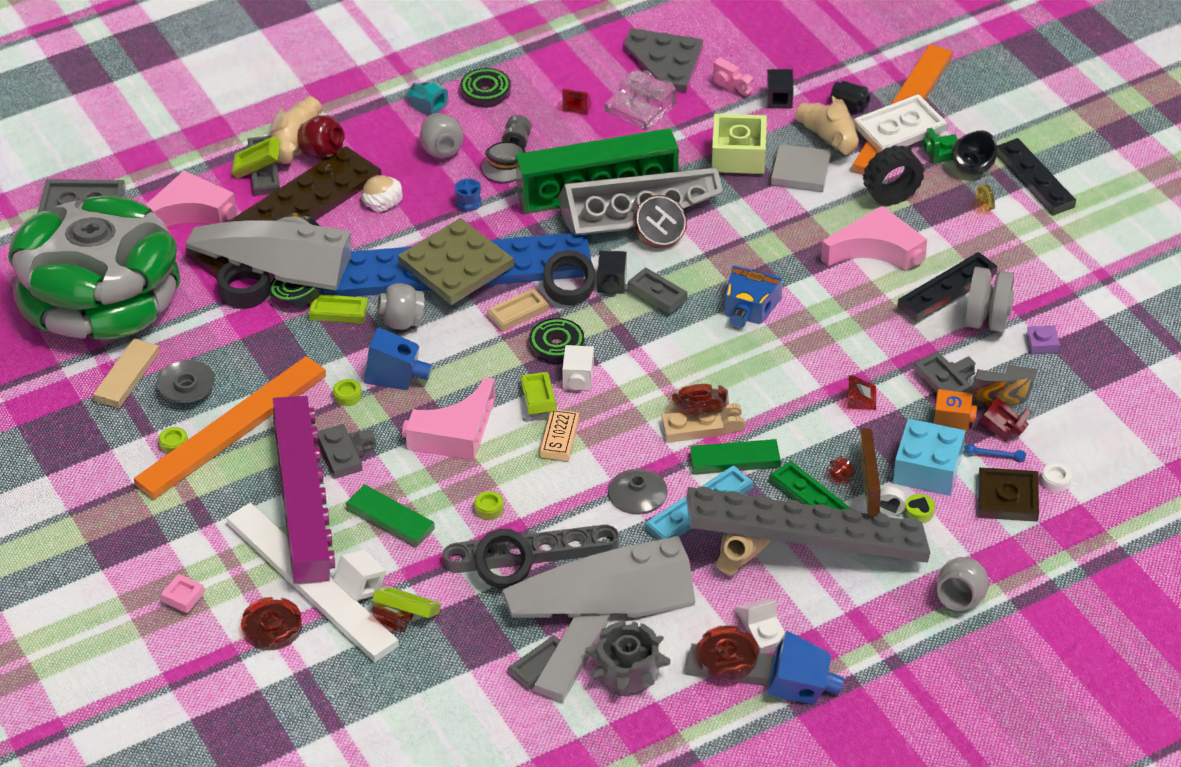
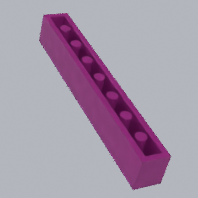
[273,396,335,584]

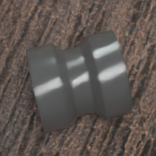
[502,115,532,149]

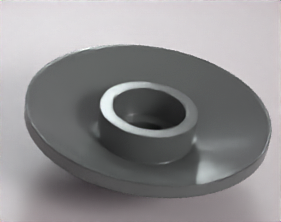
[157,360,215,403]
[608,469,667,515]

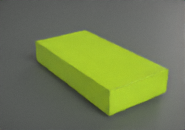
[232,136,281,179]
[309,295,368,324]
[520,372,557,415]
[372,586,441,618]

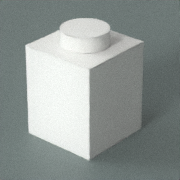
[563,345,594,391]
[333,550,387,601]

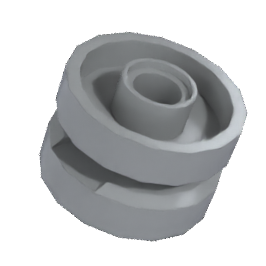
[965,267,1014,333]

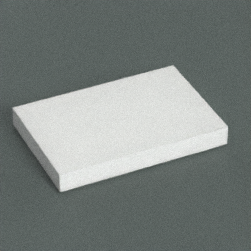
[854,94,948,152]

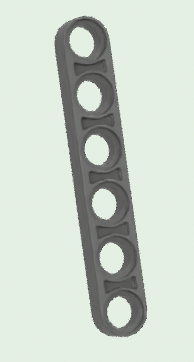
[443,525,619,573]

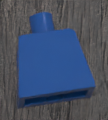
[364,327,433,390]
[766,631,844,704]

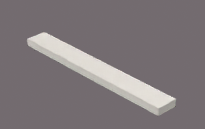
[227,502,399,663]

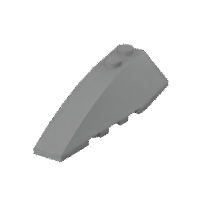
[558,168,723,236]
[186,221,351,290]
[502,536,695,618]

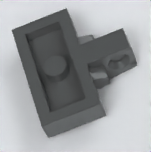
[915,351,976,394]
[318,424,376,479]

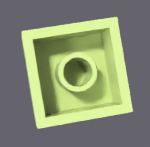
[712,114,767,174]

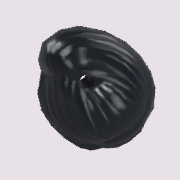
[952,130,997,175]

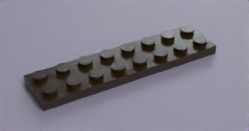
[185,146,382,278]

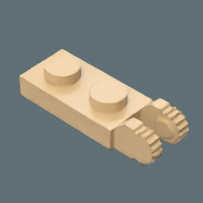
[662,403,746,443]

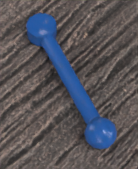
[965,444,1026,462]

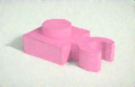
[713,57,754,96]

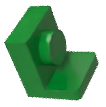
[923,128,958,164]

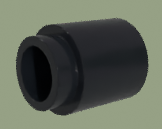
[830,81,871,112]

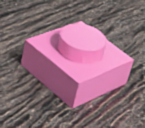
[161,574,205,613]

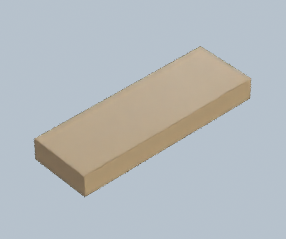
[93,338,160,409]

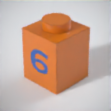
[934,389,977,434]

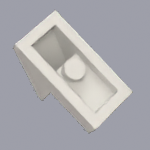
[736,599,785,654]

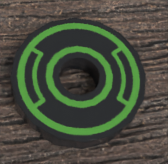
[460,68,511,107]
[269,277,322,308]
[529,318,585,364]

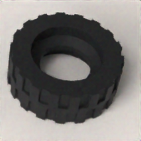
[862,145,925,205]

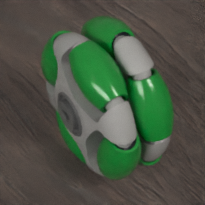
[8,196,180,340]

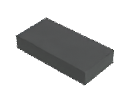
[507,635,561,691]

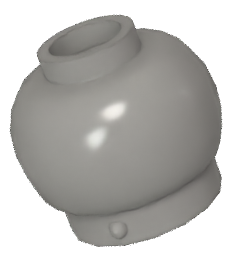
[420,113,464,159]
[377,283,424,330]
[937,557,989,611]

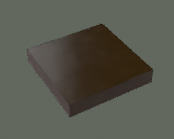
[978,467,1039,522]

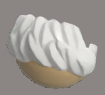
[361,175,403,213]

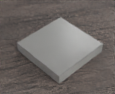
[771,144,831,192]

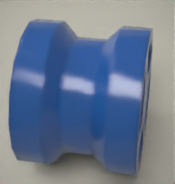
[455,178,482,212]

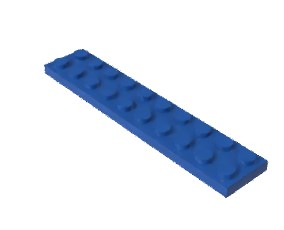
[320,233,591,297]

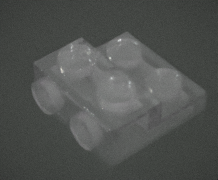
[605,69,676,131]

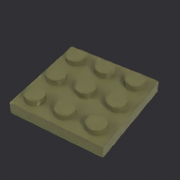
[398,218,514,305]

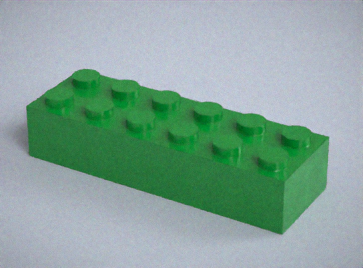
[515,128,679,215]

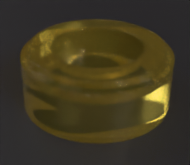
[976,184,995,212]

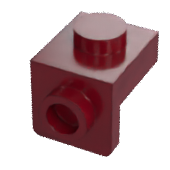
[979,397,1031,442]

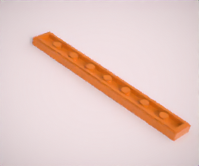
[852,44,953,174]
[133,356,326,500]

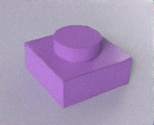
[1026,325,1060,354]

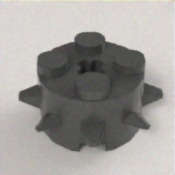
[585,621,671,697]

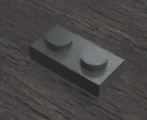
[628,267,687,314]

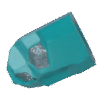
[406,82,448,114]

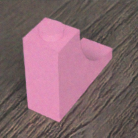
[146,171,237,227]
[821,206,927,271]
[402,378,496,460]

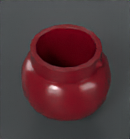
[297,115,345,159]

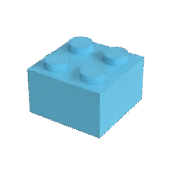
[893,419,966,496]

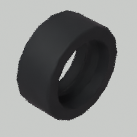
[543,250,595,305]
[217,262,270,308]
[475,529,533,589]

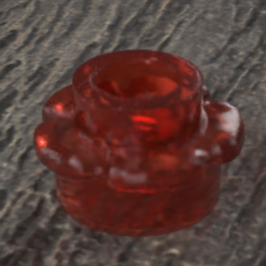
[829,456,856,483]

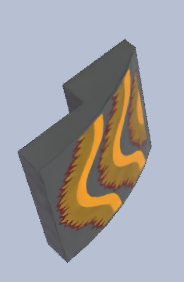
[970,364,1036,407]

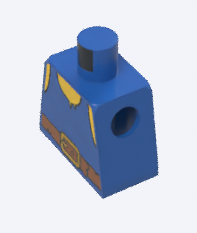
[725,265,783,327]

